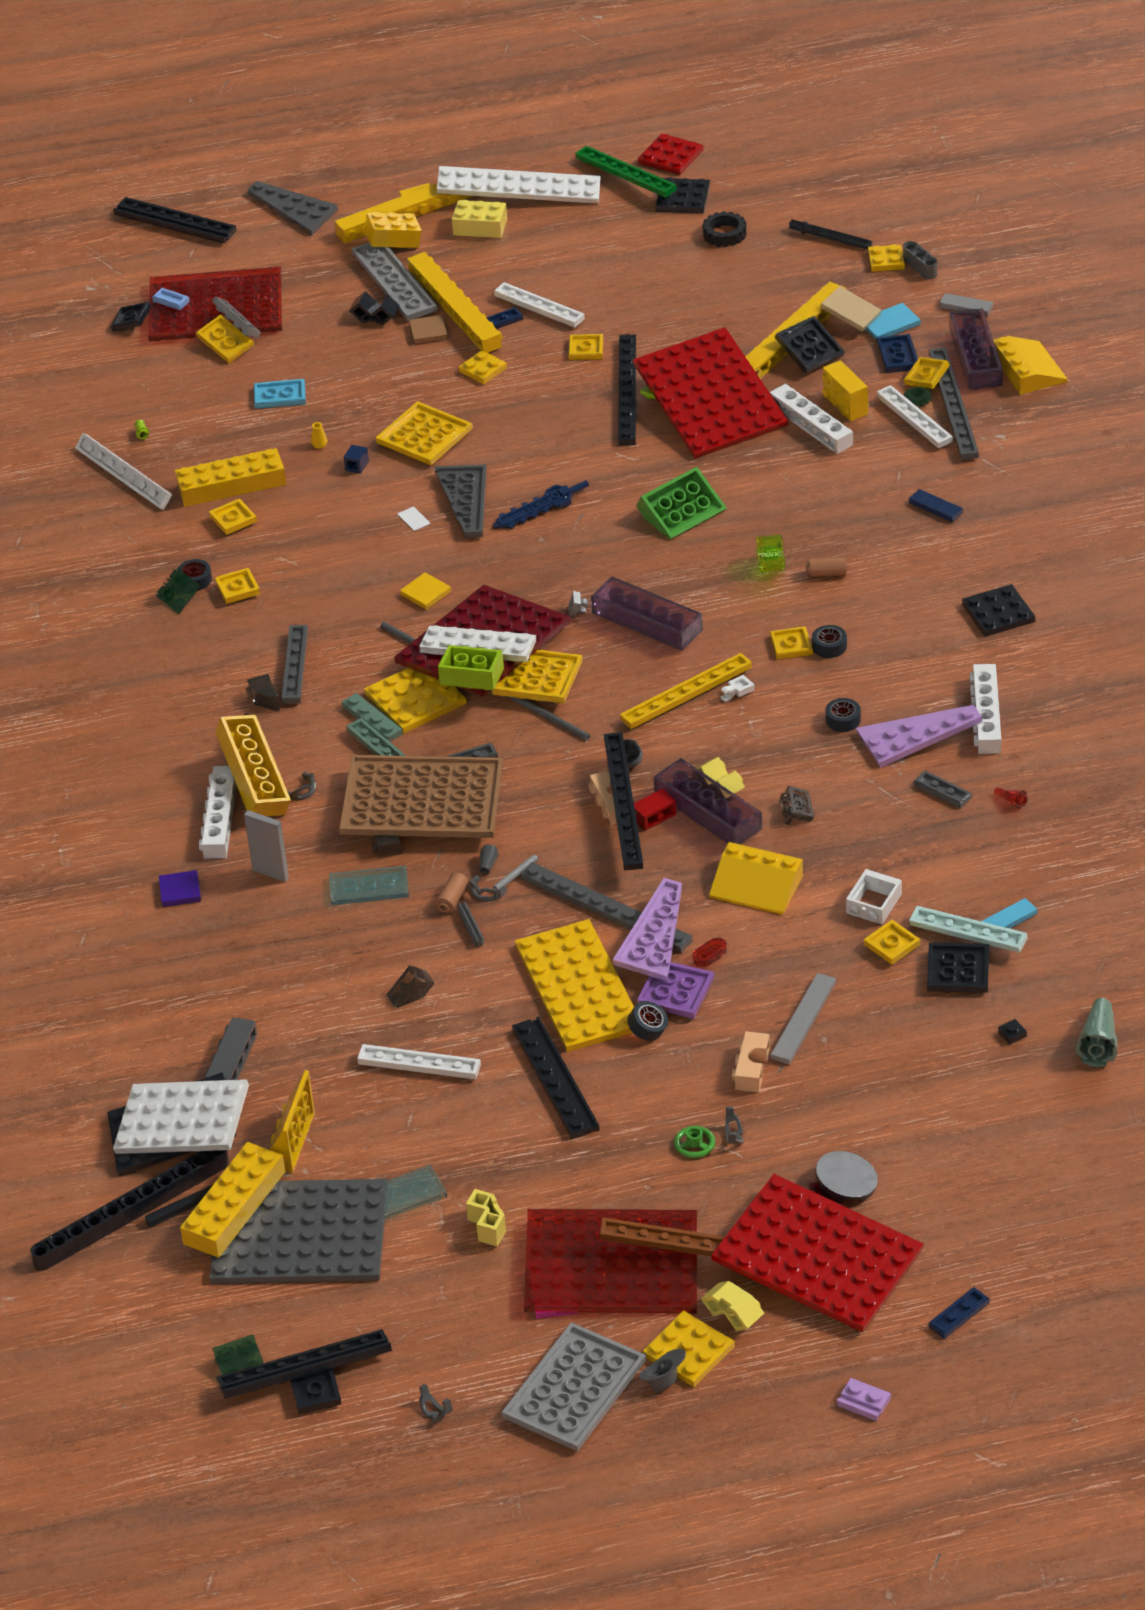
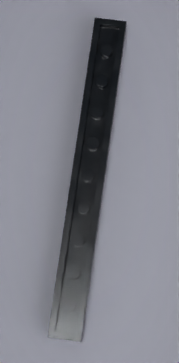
[618,334,636,445]
[604,732,643,871]

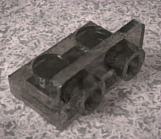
[779,786,814,825]

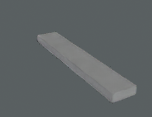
[771,973,836,1065]

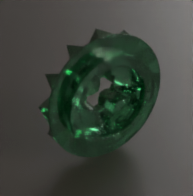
[904,387,931,407]

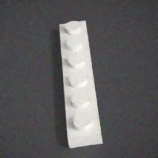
[494,282,585,328]
[877,385,953,448]
[357,1044,481,1079]

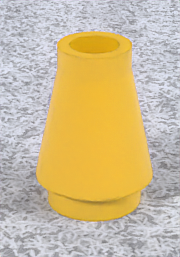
[310,422,328,449]

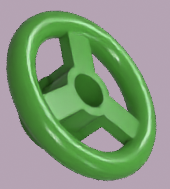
[674,1126,715,1158]

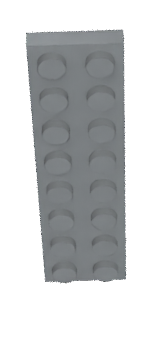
[351,242,438,321]

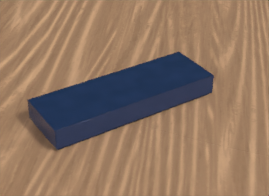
[486,307,523,329]
[909,489,963,522]
[929,1287,990,1339]

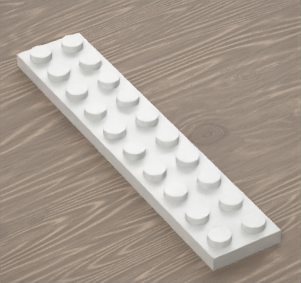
[437,166,600,204]

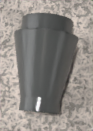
[479,844,499,874]

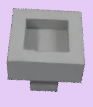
[568,591,589,618]

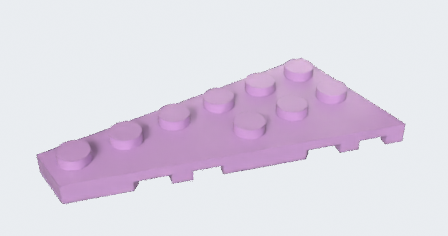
[856,705,983,768]
[613,878,682,982]

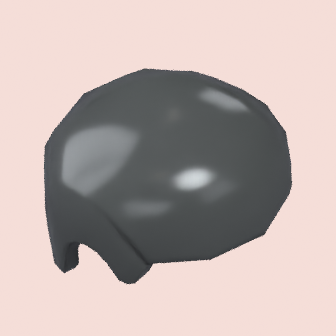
[624,739,643,769]

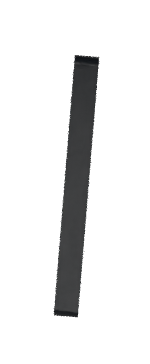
[30,1150,229,1271]

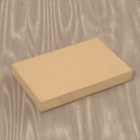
[820,286,882,332]

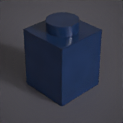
[344,445,369,474]

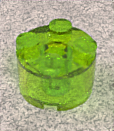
[756,534,785,572]

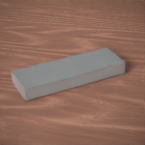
[939,293,993,316]

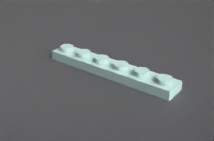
[909,906,1028,953]

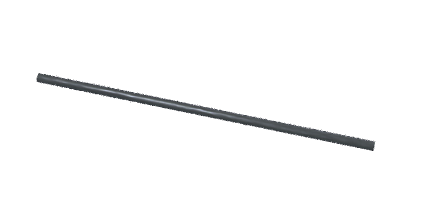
[380,622,590,741]

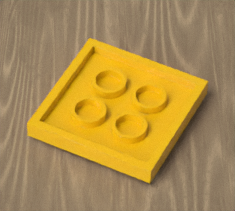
[643,1311,735,1387]

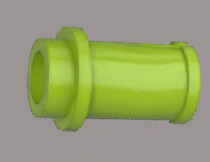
[134,420,149,440]

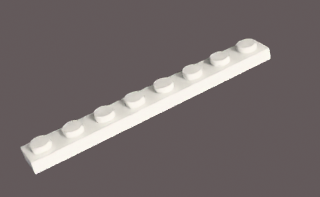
[75,433,172,510]

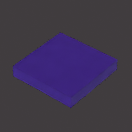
[159,870,201,907]

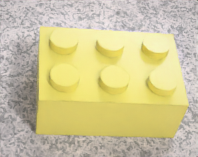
[452,200,507,238]

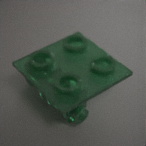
[156,567,201,614]
[212,1334,264,1375]

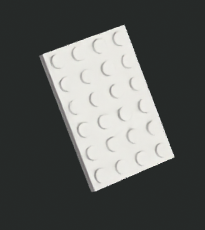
[113,1080,249,1154]

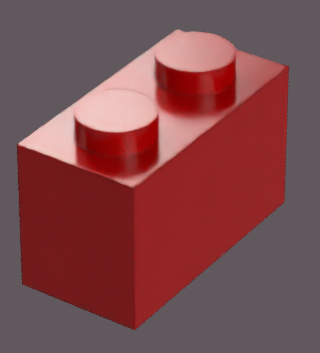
[634,788,677,831]

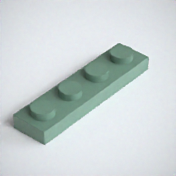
[342,693,403,742]
[346,718,406,756]

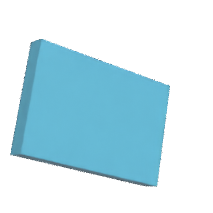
[865,303,921,339]
[254,379,306,409]

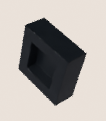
[998,1019,1027,1045]

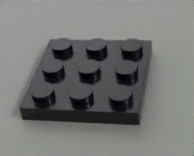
[656,177,710,213]
[774,316,845,374]
[962,584,1036,637]
[927,943,989,993]

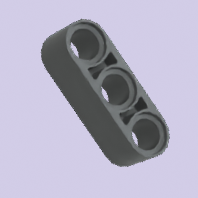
[903,241,937,279]

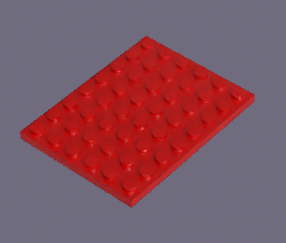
[633,327,788,459]
[711,1174,924,1333]

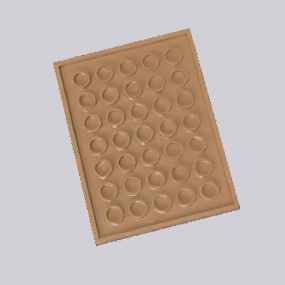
[340,755,503,838]

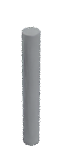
[493,854,538,890]

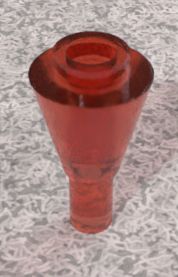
[994,787,1028,809]

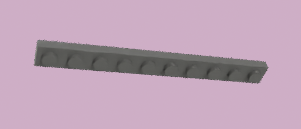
[929,348,979,460]
[521,862,693,953]

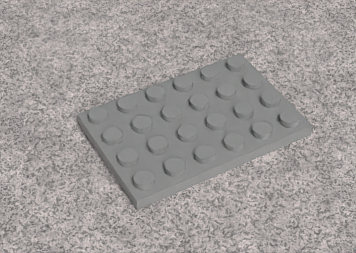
[502,1322,646,1452]

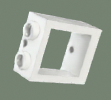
[846,869,902,924]

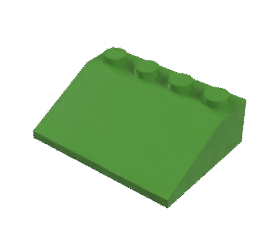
[636,467,727,540]

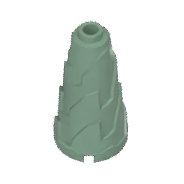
[1076,998,1118,1067]

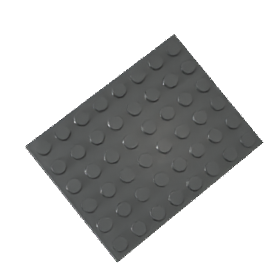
[210,1179,388,1284]

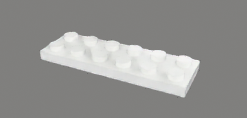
[419,625,536,662]

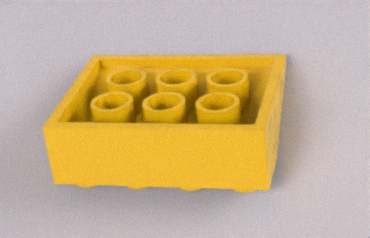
[992,336,1068,395]
[709,842,803,915]
[268,1070,315,1173]

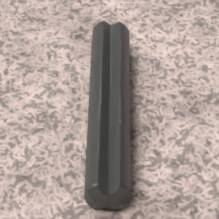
[457,902,484,947]

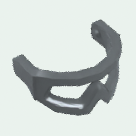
[287,772,316,800]
[471,875,507,902]
[725,1106,744,1144]
[419,1384,453,1423]

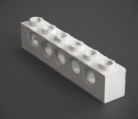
[770,384,853,454]
[970,664,1001,754]
[199,766,237,859]

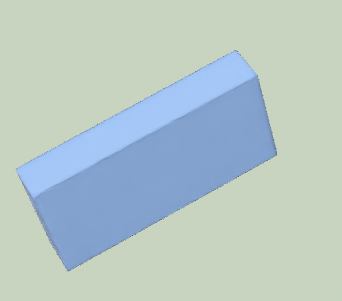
[152,288,190,310]

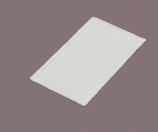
[397,506,431,531]

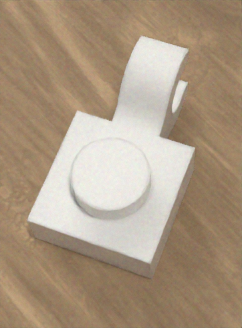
[721,675,754,702]

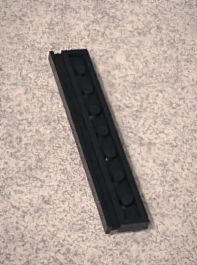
[113,197,237,244]
[512,1016,600,1139]
[216,1329,392,1399]

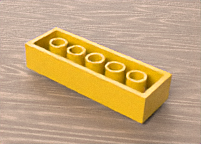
[175,448,286,507]
[215,715,291,817]
[180,1142,285,1258]

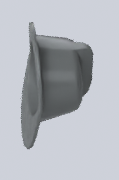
[639,1349,686,1393]

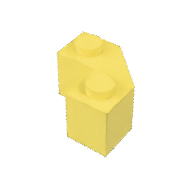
[693,757,745,800]
[466,1189,506,1247]
[701,1281,764,1331]

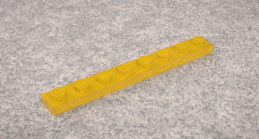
[620,653,752,729]

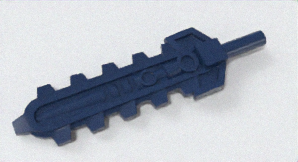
[493,480,589,529]

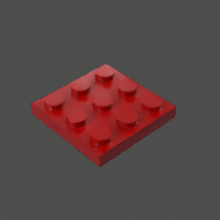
[638,133,704,175]

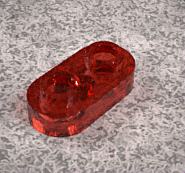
[692,938,727,967]

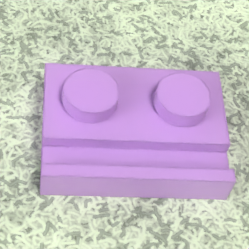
[837,1378,891,1421]

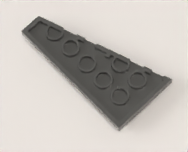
[248,181,338,236]
[434,465,487,538]

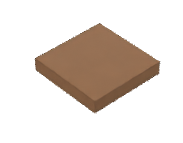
[409,315,448,344]

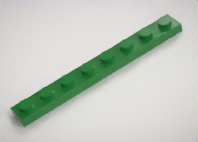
[575,145,677,198]

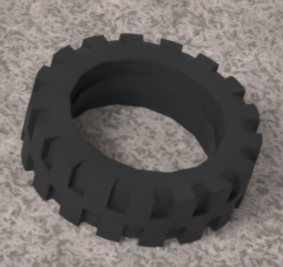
[703,211,747,247]

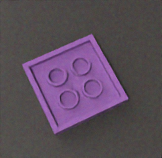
[637,962,715,1019]

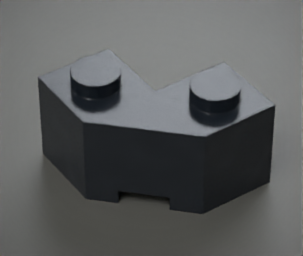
[349,291,400,325]

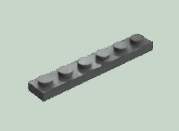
[282,625,308,704]

